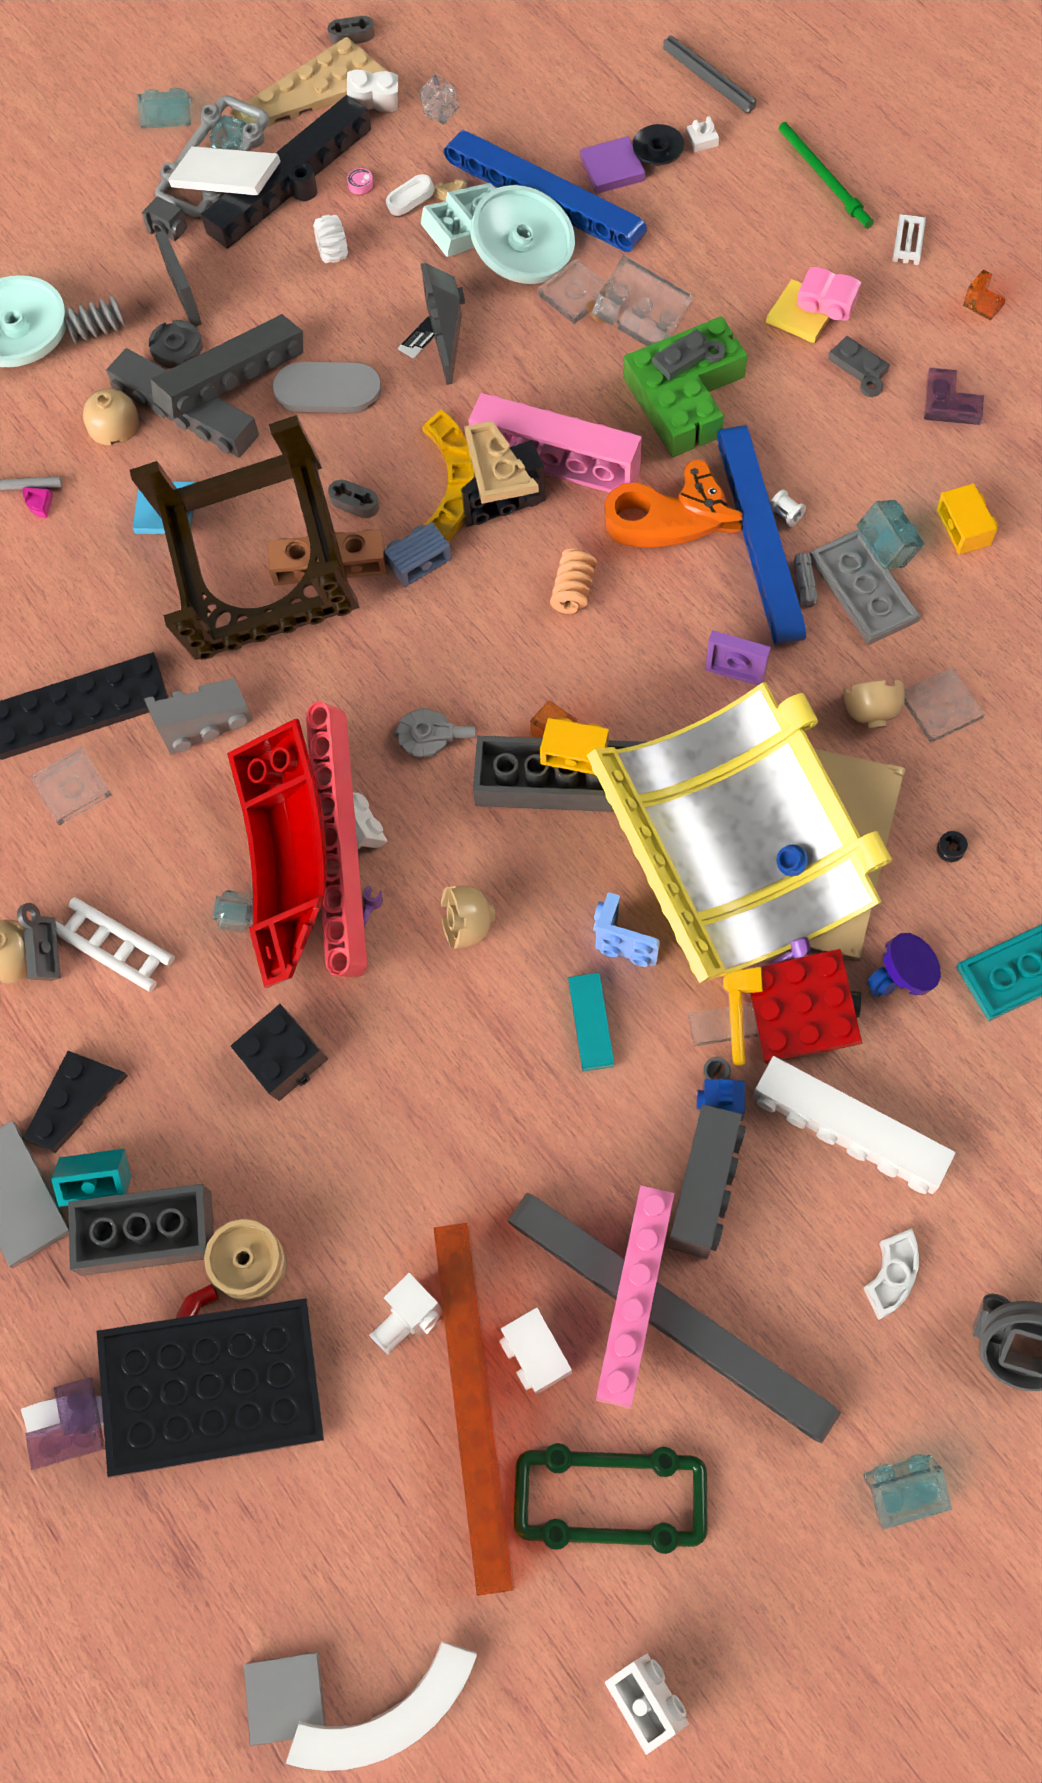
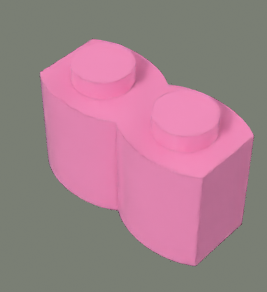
[797,267,861,320]

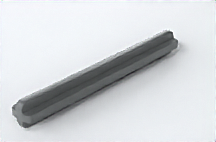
[663,35,757,113]

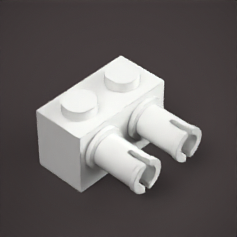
[369,1273,444,1355]

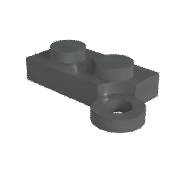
[652,329,725,381]
[828,336,890,397]
[17,903,61,981]

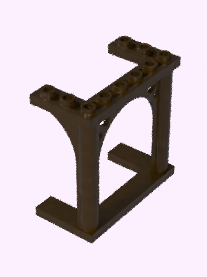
[130,415,360,660]

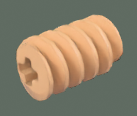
[550,549,597,614]

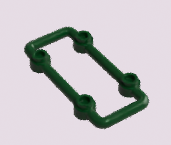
[514,1443,708,1554]

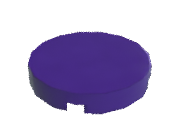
[883,933,941,995]

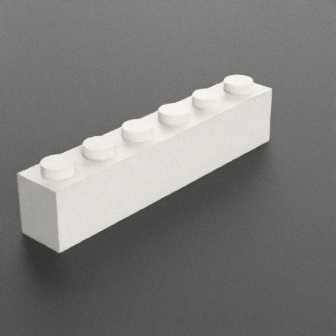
[752,1056,956,1194]

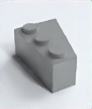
[144,678,253,755]

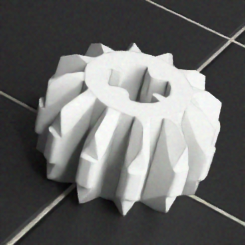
[313,215,348,263]

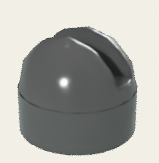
[704,1057,731,1080]

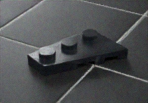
[23,1051,128,1153]

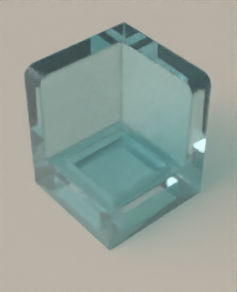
[209,114,246,150]

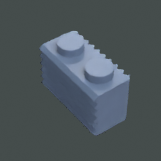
[383,522,452,587]

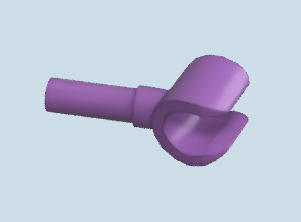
[363,886,383,927]
[769,937,811,965]

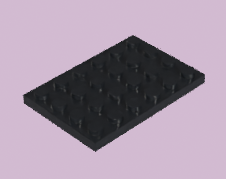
[96,1298,324,1478]

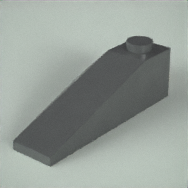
[421,263,465,385]

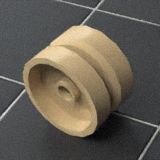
[204,1219,287,1302]

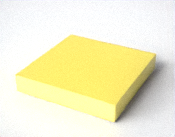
[766,279,830,343]

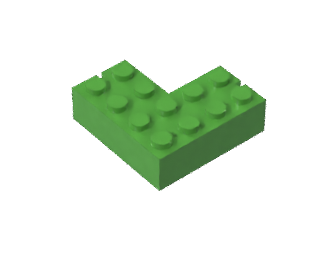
[623,316,748,458]

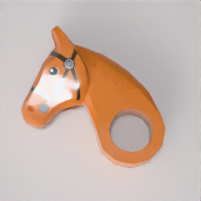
[604,460,743,548]

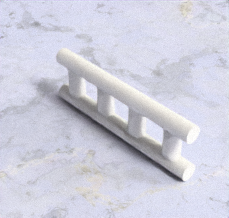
[56,897,175,992]

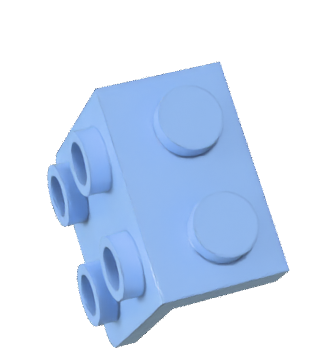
[593,892,660,967]

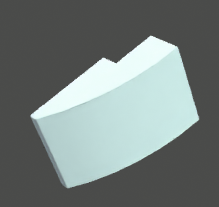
[420,183,496,257]

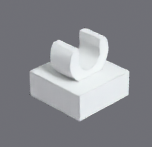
[686,116,719,153]

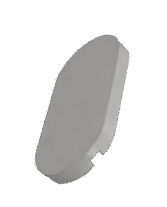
[273,362,381,413]

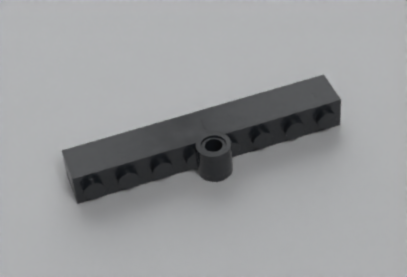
[201,95,371,249]

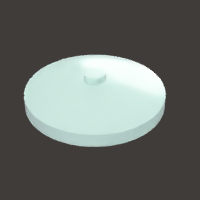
[470,185,575,284]
[0,275,68,367]

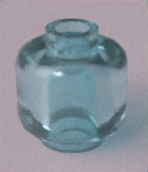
[212,890,253,933]

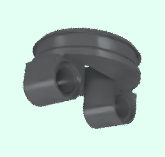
[973,1293,1042,1391]

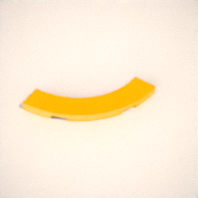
[422,409,475,542]

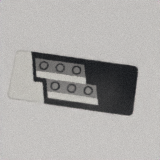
[398,316,434,358]

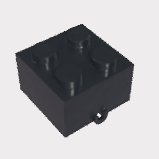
[230,1004,328,1101]

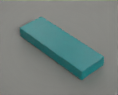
[568,973,615,1072]

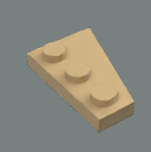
[464,421,539,504]

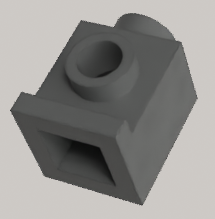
[141,196,187,241]

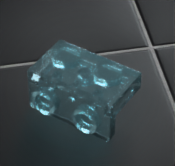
[137,88,192,129]

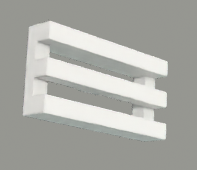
[892,214,926,265]

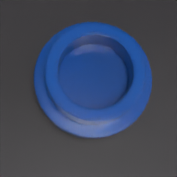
[776,844,808,876]
[867,967,897,997]

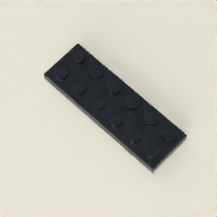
[0,652,168,760]

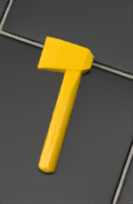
[723,967,763,1066]

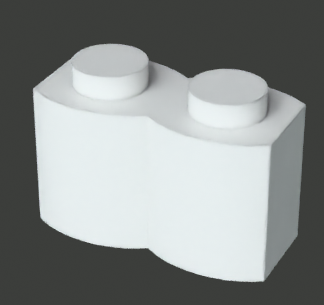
[347,70,398,113]

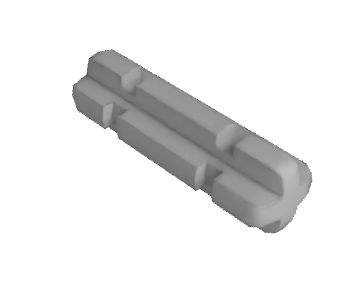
[794,552,818,607]

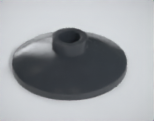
[633,124,684,165]

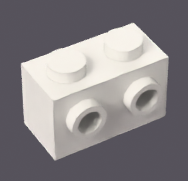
[499,1308,572,1395]
[605,1653,689,1755]

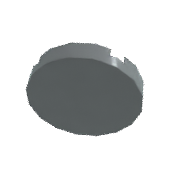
[149,320,203,368]

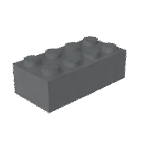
[668,1104,746,1259]
[68,1184,214,1276]

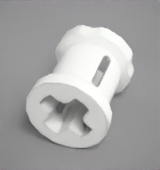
[770,489,806,527]

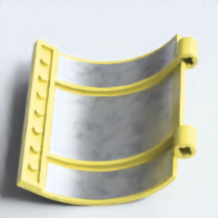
[587,682,893,983]

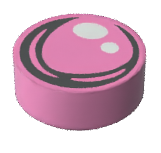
[347,168,373,195]

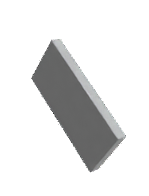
[810,529,921,645]
[0,1121,69,1268]

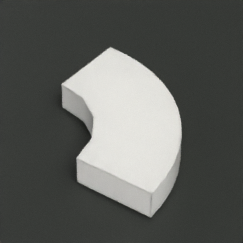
[864,1228,919,1320]

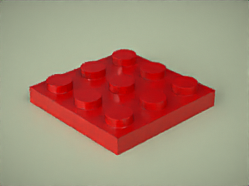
[750,949,863,1065]

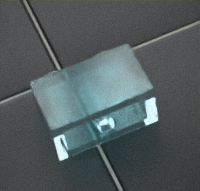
[857,500,924,569]

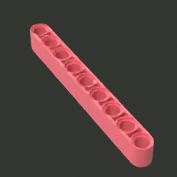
[306,702,367,978]

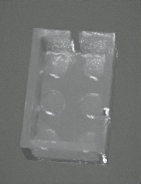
[591,255,694,346]

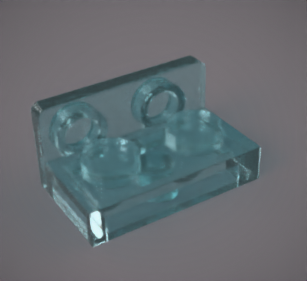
[864,1454,952,1530]

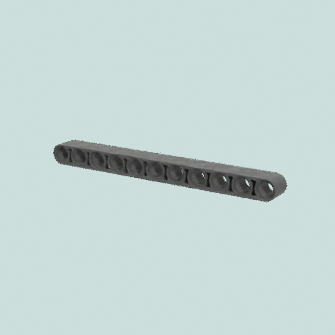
[507,1193,841,1444]

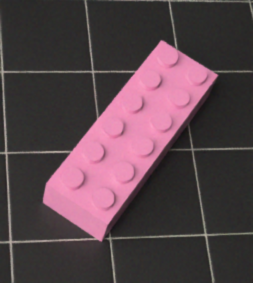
[469,393,642,492]

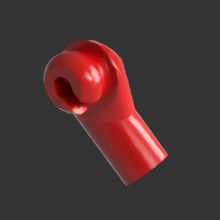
[176,1284,219,1318]

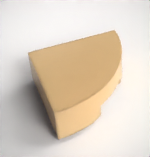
[433,179,468,201]

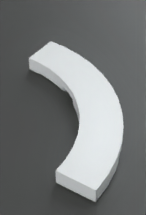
[286,1641,477,1771]

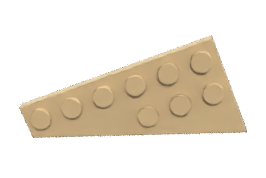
[230,37,386,129]

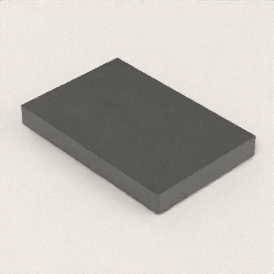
[155,230,202,326]

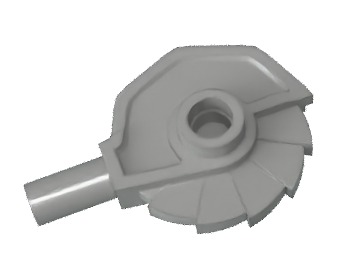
[395,708,476,759]

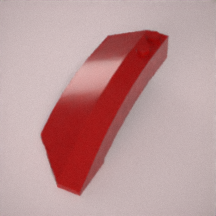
[227,719,327,988]

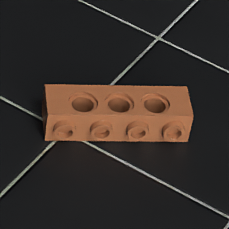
[268,529,387,586]

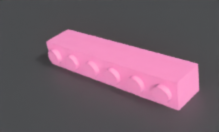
[596,1185,674,1409]

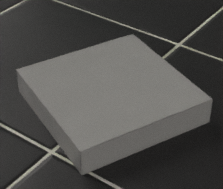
[244,1652,326,1746]

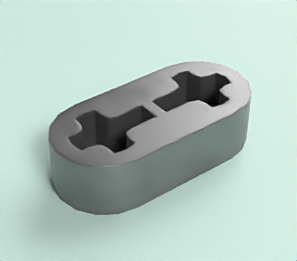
[327,16,375,44]
[328,479,379,518]

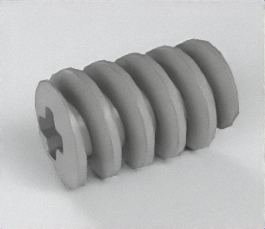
[65,296,126,343]

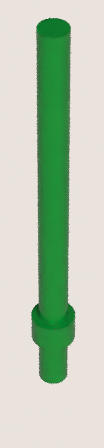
[778,122,874,229]

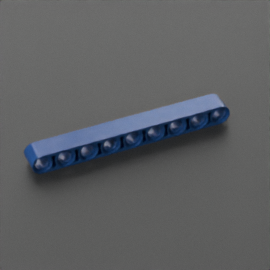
[444,130,647,252]
[717,425,806,645]

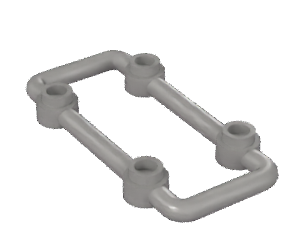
[155,95,269,217]

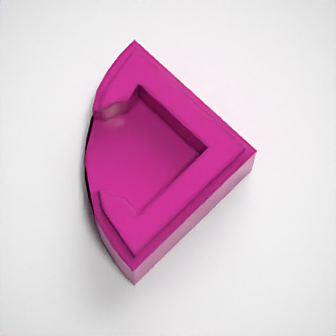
[23,487,53,518]

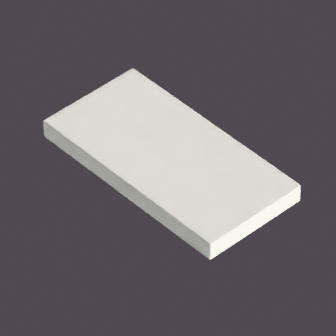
[168,146,281,195]

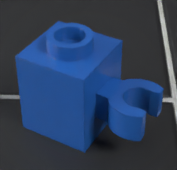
[697,1079,745,1121]

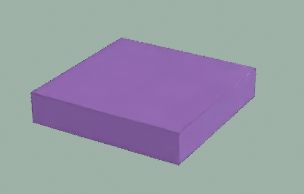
[580,136,645,194]
[705,630,771,686]

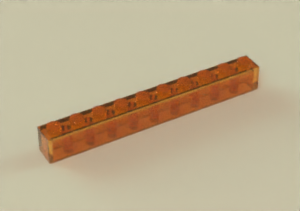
[433,1223,515,1596]

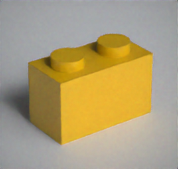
[936,483,998,555]
[540,718,609,775]

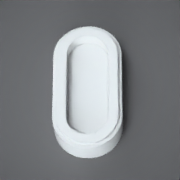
[386,174,435,216]

